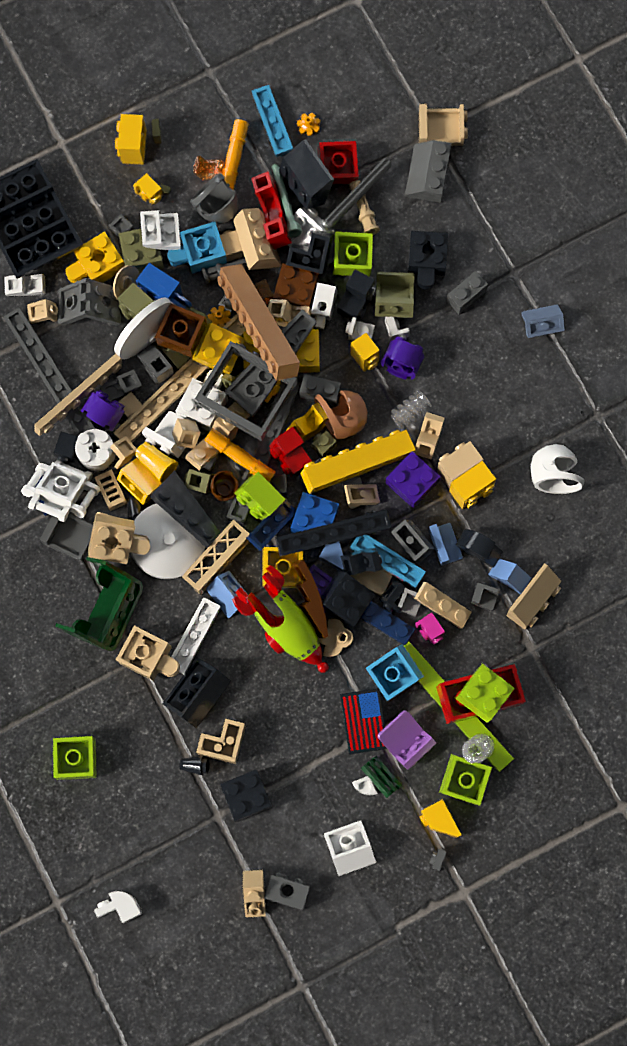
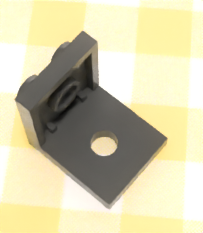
[58,278,121,326]

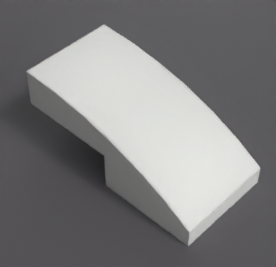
[5,274,46,296]

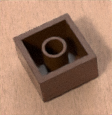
[273,263,319,308]
[155,303,207,358]

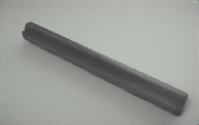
[325,158,392,228]

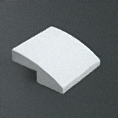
[140,211,181,250]

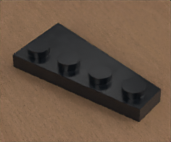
[150,471,220,548]

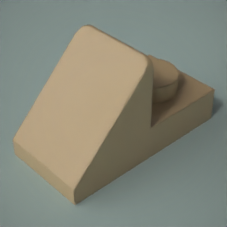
[344,484,380,509]

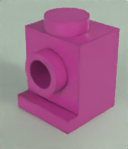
[415,612,445,645]

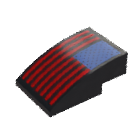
[340,688,387,755]

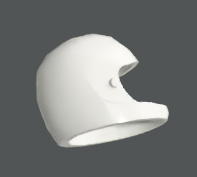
[531,444,584,494]

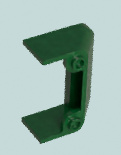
[55,556,143,651]

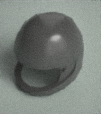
[190,172,239,225]

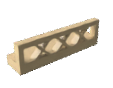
[182,520,250,595]

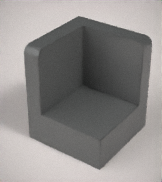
[471,583,500,611]

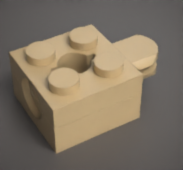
[88,513,150,564]
[116,626,180,681]

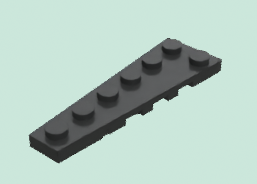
[225,309,316,417]

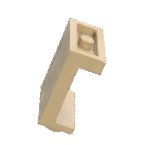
[419,104,468,146]

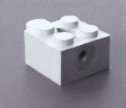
[176,370,228,432]

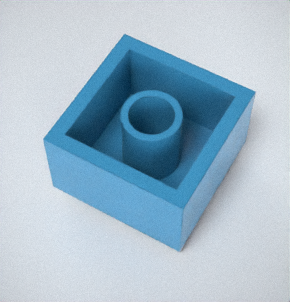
[366,644,424,701]

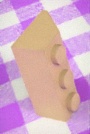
[233,208,282,270]
[506,563,561,630]

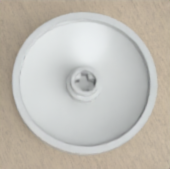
[114,297,173,359]
[131,504,205,579]

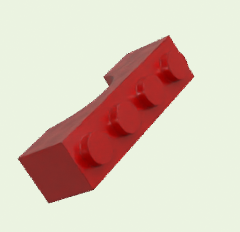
[251,171,292,249]

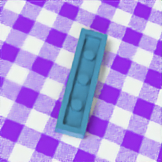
[252,85,293,157]
[350,534,426,589]

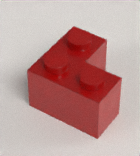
[269,427,312,477]

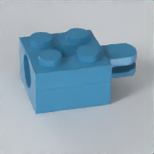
[167,222,227,273]

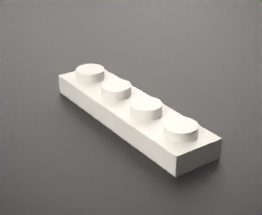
[171,597,221,675]

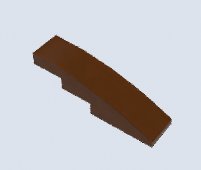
[292,560,328,638]

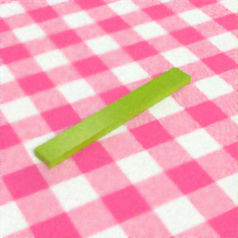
[404,642,514,772]

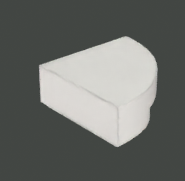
[352,776,378,795]

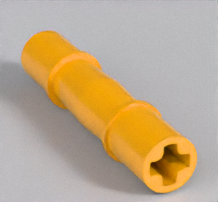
[222,120,249,190]
[204,428,276,482]

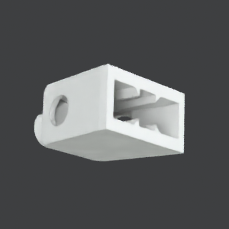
[311,283,338,329]

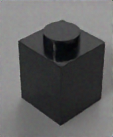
[53,431,78,463]

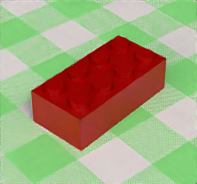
[436,664,526,725]

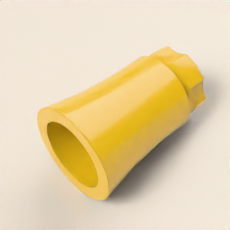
[135,441,178,483]

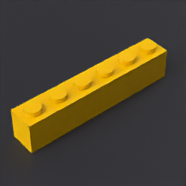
[300,430,416,494]

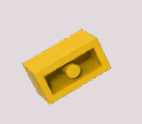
[351,333,380,372]
[117,458,162,505]

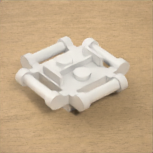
[21,460,100,522]

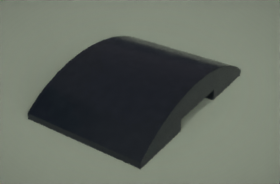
[0,159,84,279]

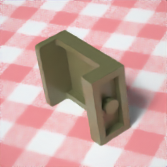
[375,272,414,318]

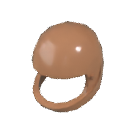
[314,390,368,439]

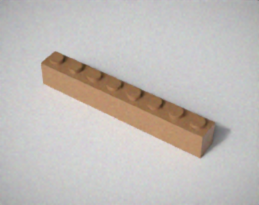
[218,264,300,381]

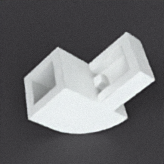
[94,891,142,923]

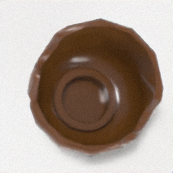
[210,470,239,501]

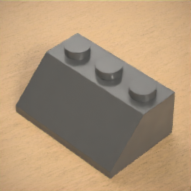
[405,140,451,203]

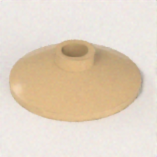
[113,265,140,300]

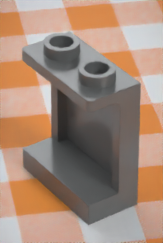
[40,510,93,563]

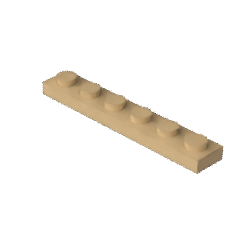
[35,354,122,436]

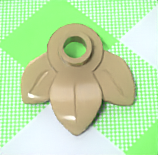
[317,619,353,657]

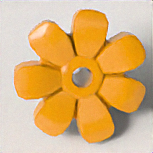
[297,113,320,136]
[208,306,231,328]

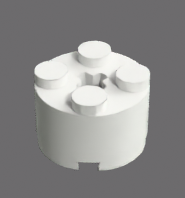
[75,429,116,471]

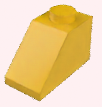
[419,799,461,838]

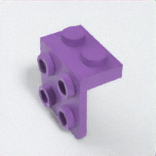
[378,710,436,770]

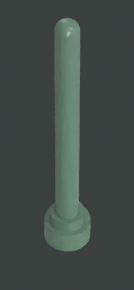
[272,164,302,238]

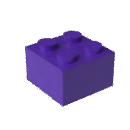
[386,451,440,509]

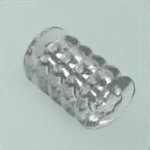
[391,390,432,431]
[462,734,494,763]

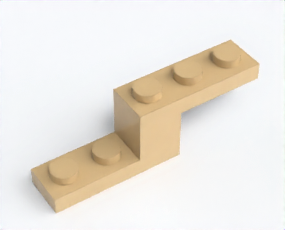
[185,402,250,471]

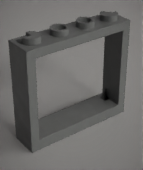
[195,341,297,441]

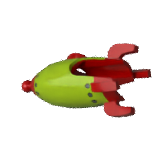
[232,565,329,673]

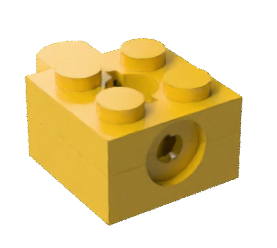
[66,232,125,283]

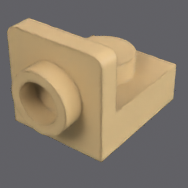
[27,299,58,324]

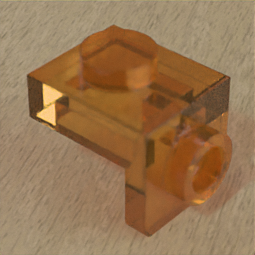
[193,156,224,180]
[254,279,273,306]

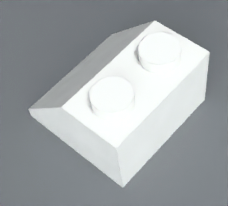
[324,821,376,876]

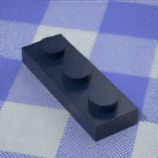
[246,499,296,551]
[360,601,415,645]

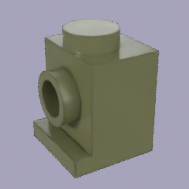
[310,431,337,458]
[184,469,215,493]

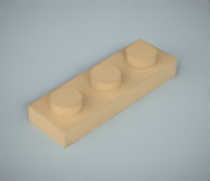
[414,582,471,629]

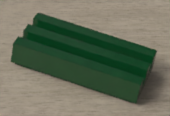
[361,756,402,798]

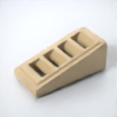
[94,469,127,511]

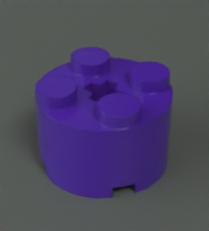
[381,337,424,379]
[81,390,125,431]

